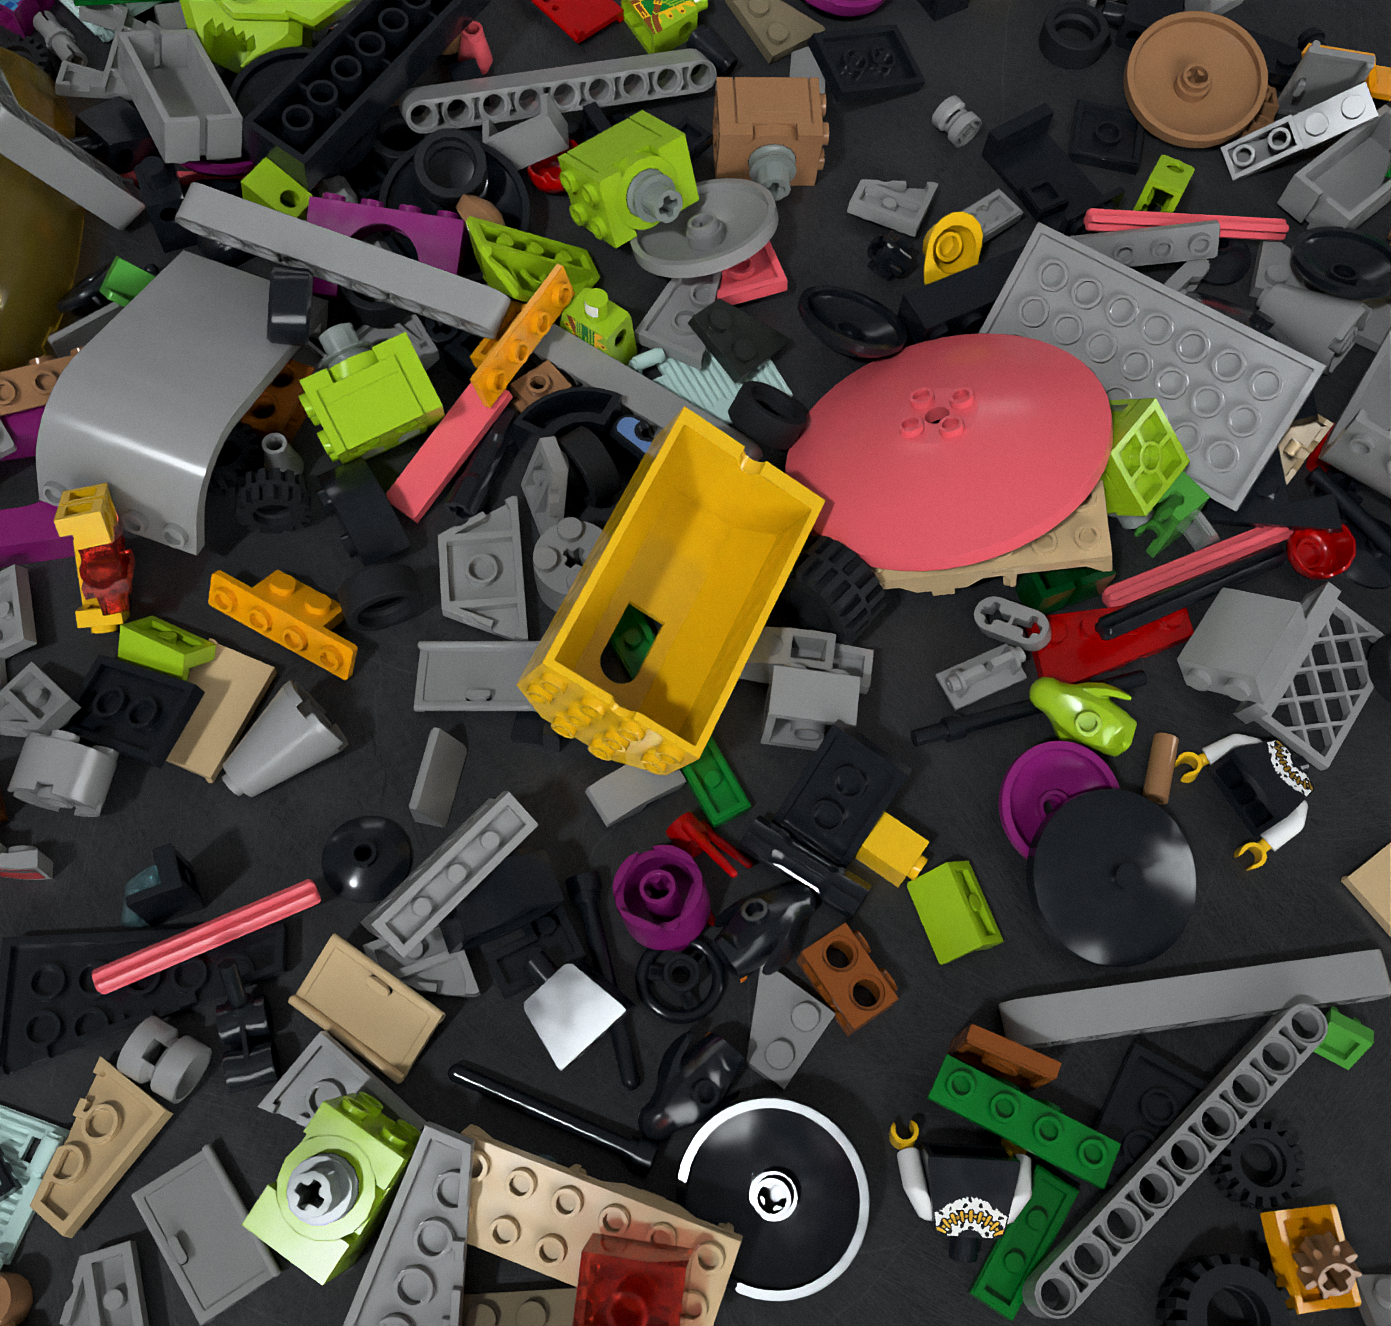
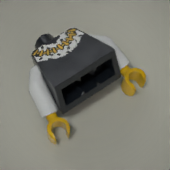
[1174,734,1314,871]
[889,1120,1032,1263]

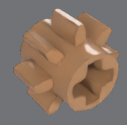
[1292,1231,1362,1299]

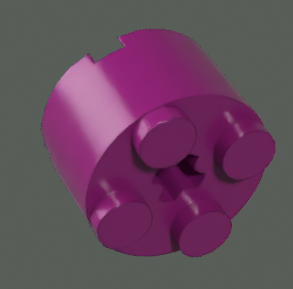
[613,845,711,952]

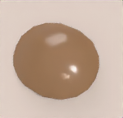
[456,194,506,226]

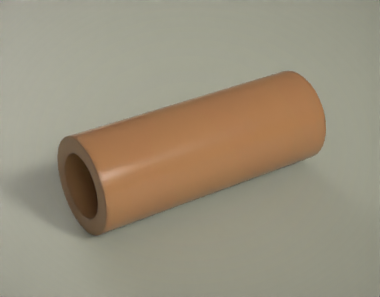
[1142,733,1179,805]

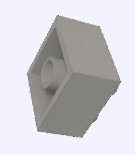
[761,663,861,751]

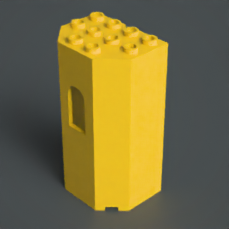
[516,406,826,775]

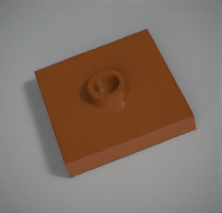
[947,1024,1062,1092]

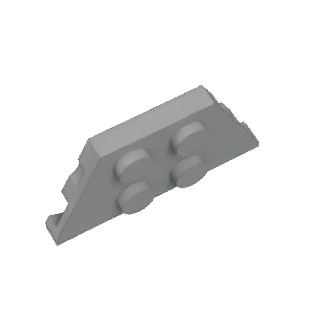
[438,496,529,641]

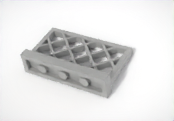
[1233,581,1385,771]
[360,791,539,958]

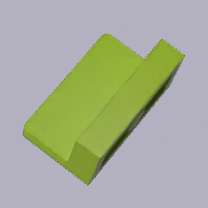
[117,615,216,682]
[907,860,1004,965]

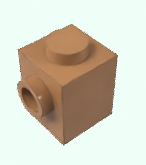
[510,360,572,414]

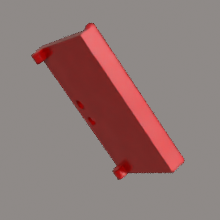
[530,0,624,44]

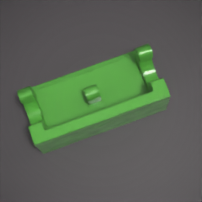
[1134,471,1210,559]

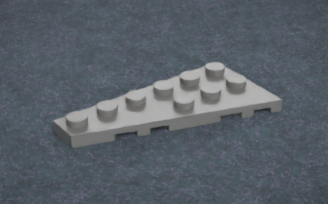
[343,1121,475,1326]

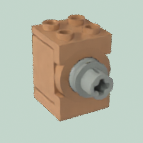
[712,77,829,201]

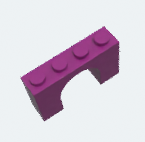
[307,193,469,302]
[0,406,75,568]

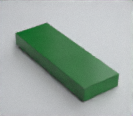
[967,1164,1079,1321]

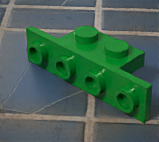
[927,1054,1121,1190]

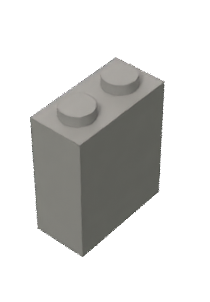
[1177,587,1308,704]

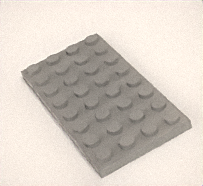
[978,222,1327,511]

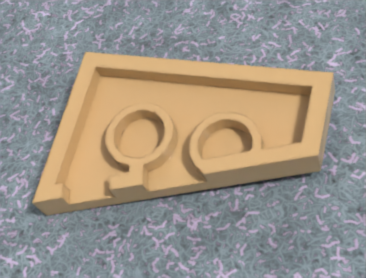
[30,1056,173,1239]

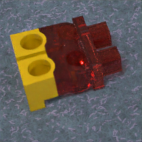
[54,482,135,616]

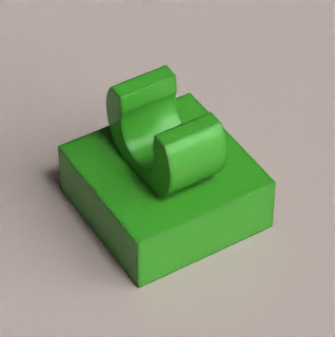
[1313,1006,1374,1070]

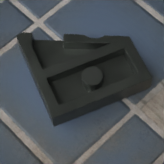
[687,298,791,384]

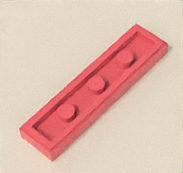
[385,383,513,524]

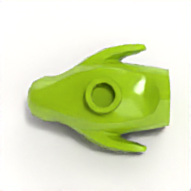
[1029,677,1137,757]

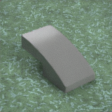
[585,764,687,827]

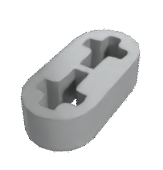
[974,596,1052,651]

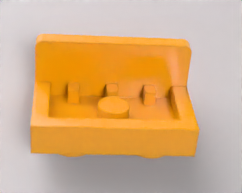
[1260,1204,1361,1314]

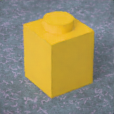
[855,812,929,888]

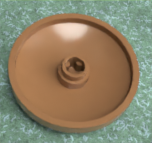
[1123,11,1268,148]

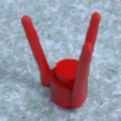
[666,811,753,926]

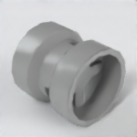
[932,95,982,148]

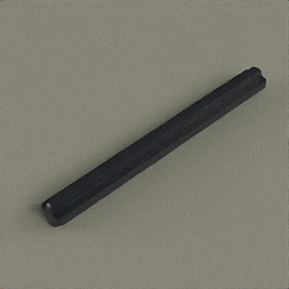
[1094,543,1288,641]

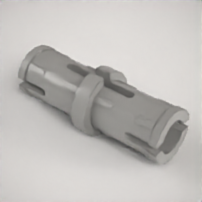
[33,11,88,67]

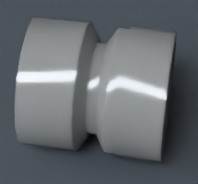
[117,1016,212,1104]

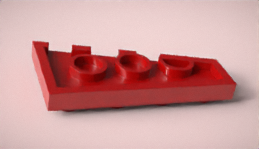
[1025,605,1194,684]

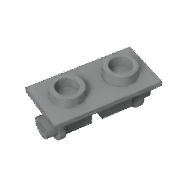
[935,643,1028,711]

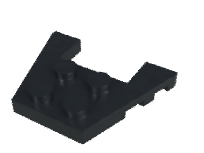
[1206,390,1343,533]

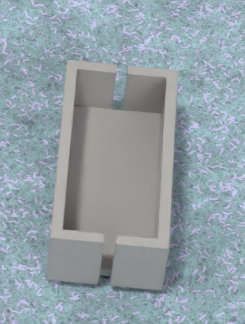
[117,29,243,164]
[1277,104,1391,230]

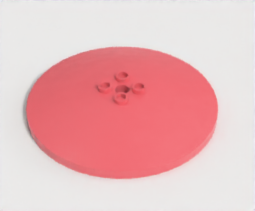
[785,333,1113,571]

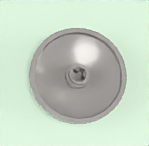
[630,178,779,278]

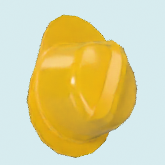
[923,211,983,285]

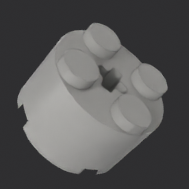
[533,517,602,612]
[8,730,119,817]

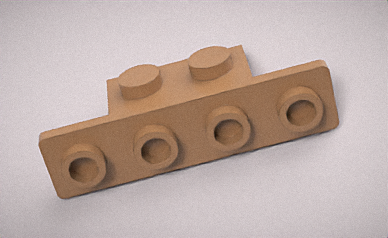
[0,346,84,417]

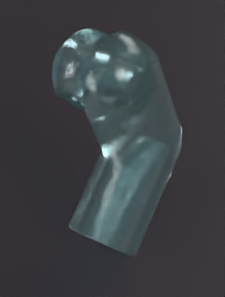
[121,865,161,927]

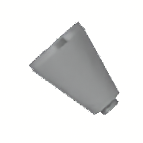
[1256,283,1372,375]
[222,680,349,797]

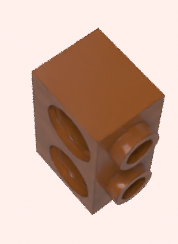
[240,359,316,444]
[796,922,899,1037]

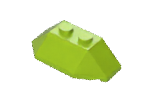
[466,216,600,311]

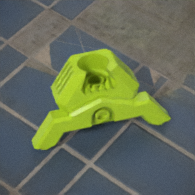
[179,0,362,74]

